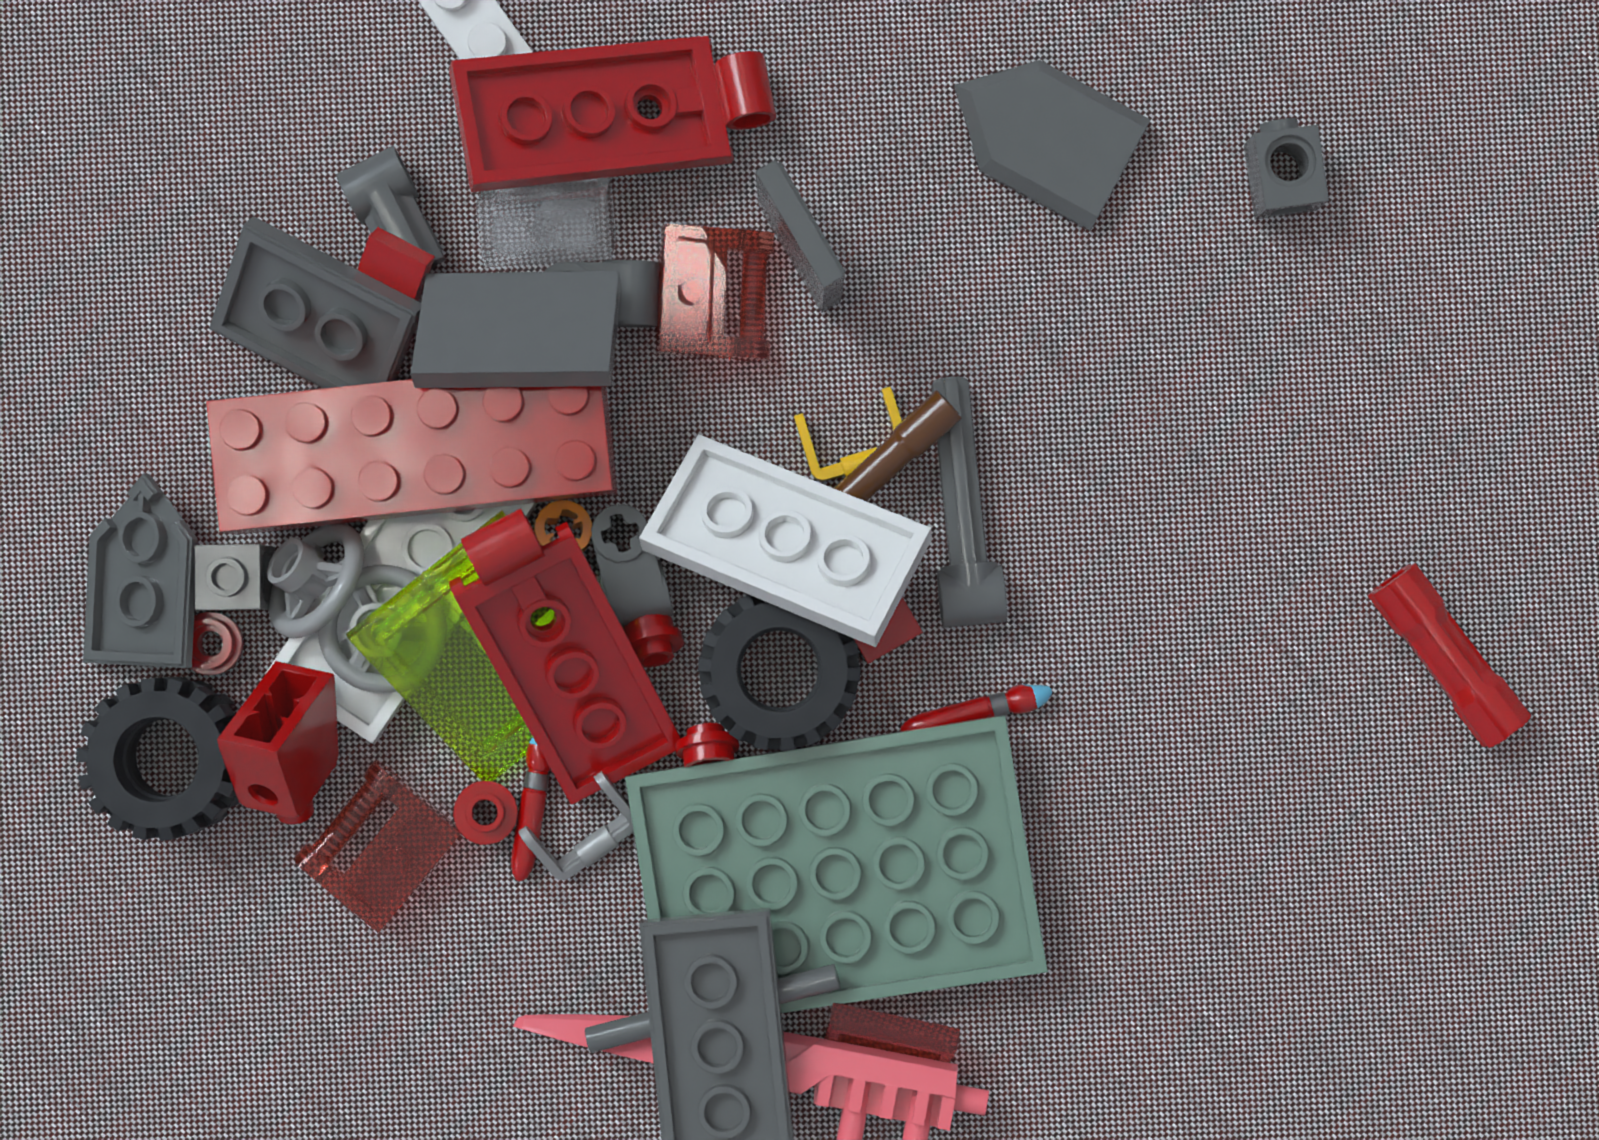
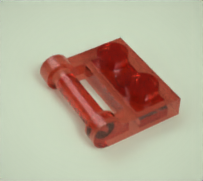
[656,223,774,362]
[293,760,462,933]

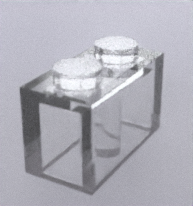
[476,177,617,268]

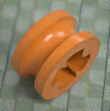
[534,500,592,553]

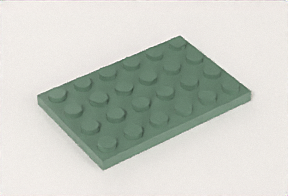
[625,715,1048,1013]

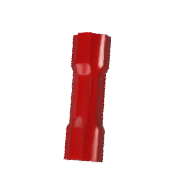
[1367,563,1531,748]

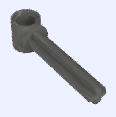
[931,376,1007,628]

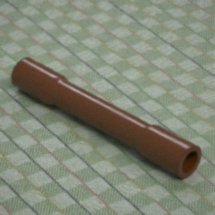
[834,390,962,502]

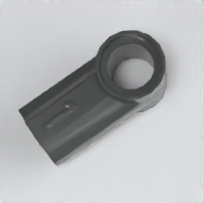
[336,146,446,271]

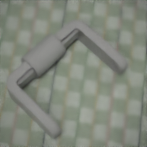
[518,771,634,880]

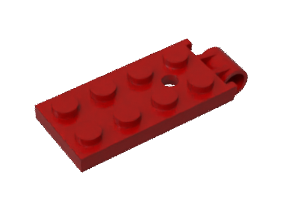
[449,36,776,192]
[448,508,681,805]

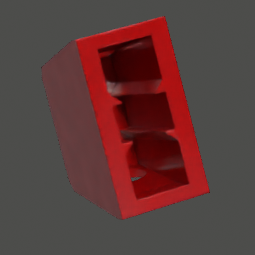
[217,661,339,825]

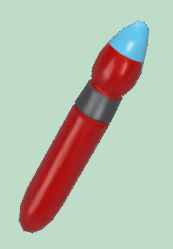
[900,684,1052,732]
[511,737,551,882]

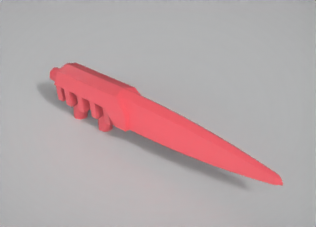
[513,1014,989,1140]

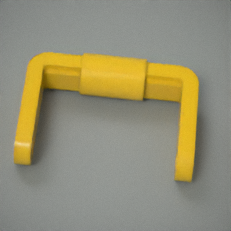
[794,386,902,482]

